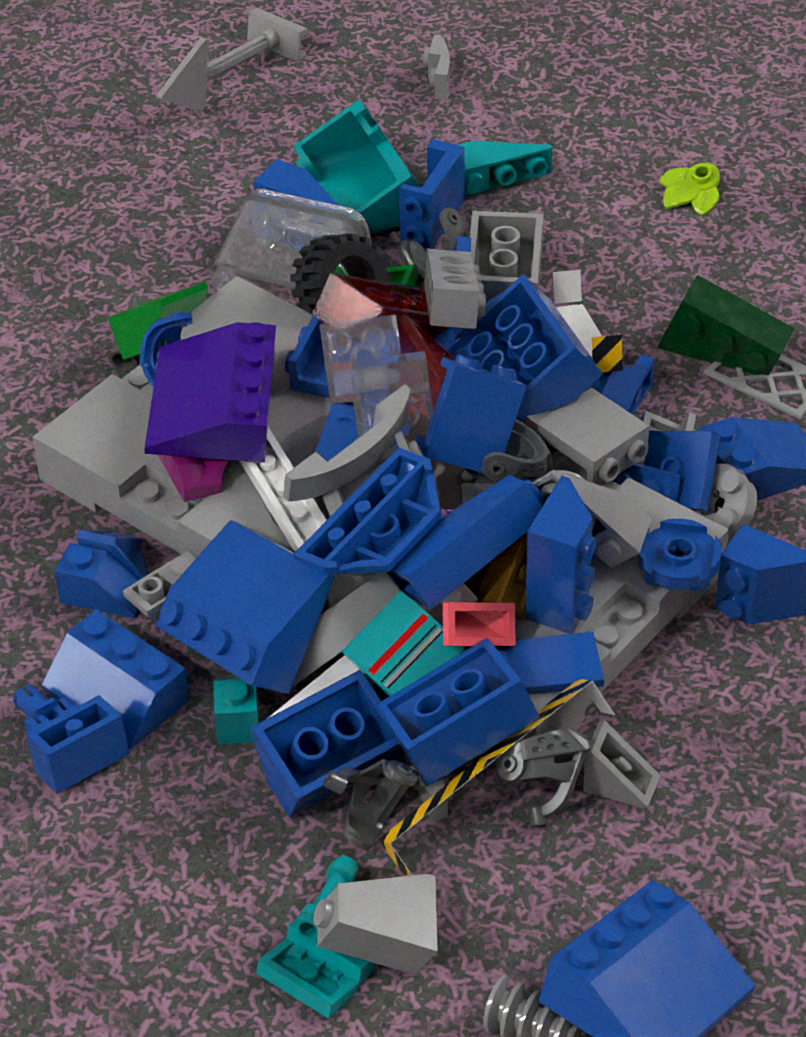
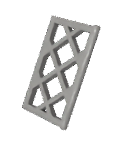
[703,355,806,420]

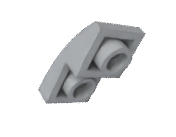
[423,35,450,100]

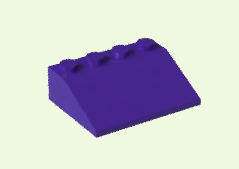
[144,322,276,462]

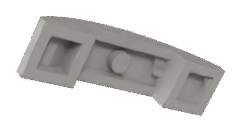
[283,384,411,502]
[271,572,403,698]

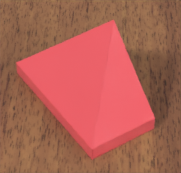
[443,602,516,646]

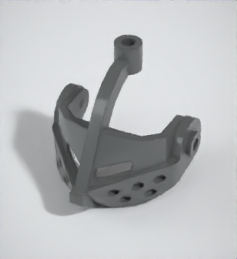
[398,207,466,279]
[455,420,554,486]
[496,728,593,826]
[323,759,419,850]

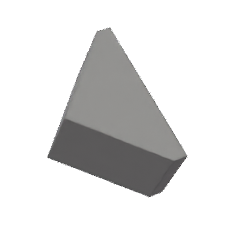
[583,720,661,809]

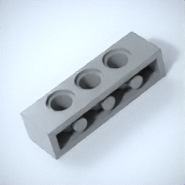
[424,249,486,329]

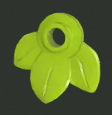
[659,163,720,216]

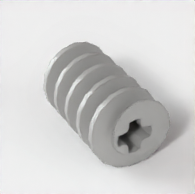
[483,975,587,1037]

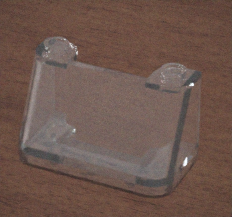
[210,189,372,300]

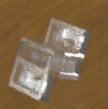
[320,315,433,438]

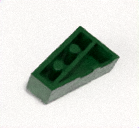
[657,275,795,375]

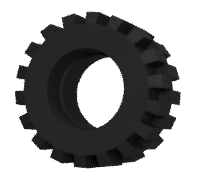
[290,233,392,328]

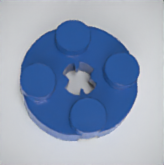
[638,518,722,591]

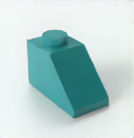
[213,675,259,744]

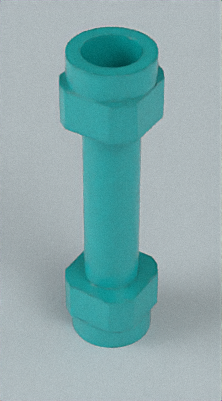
[295,856,359,941]

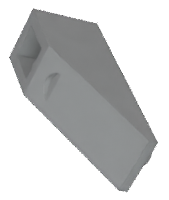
[532,470,652,569]

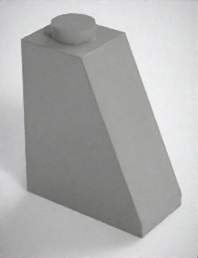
[313,874,438,974]

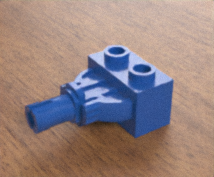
[13,684,130,794]

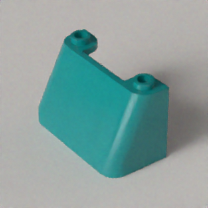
[293,99,420,237]

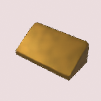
[477,532,528,620]

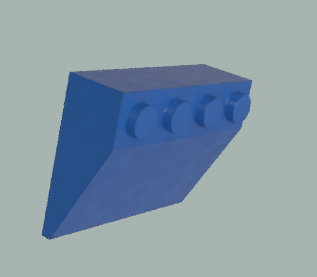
[440,274,603,421]
[155,520,335,694]
[538,880,756,1037]

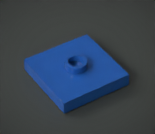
[644,431,720,512]

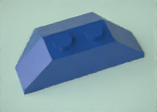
[293,447,442,576]

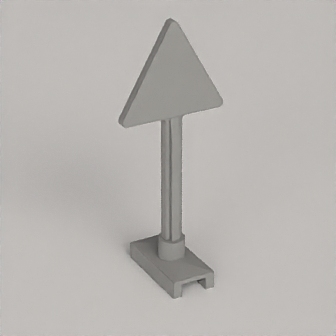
[157,8,308,111]

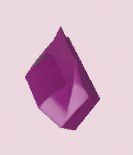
[158,455,229,502]

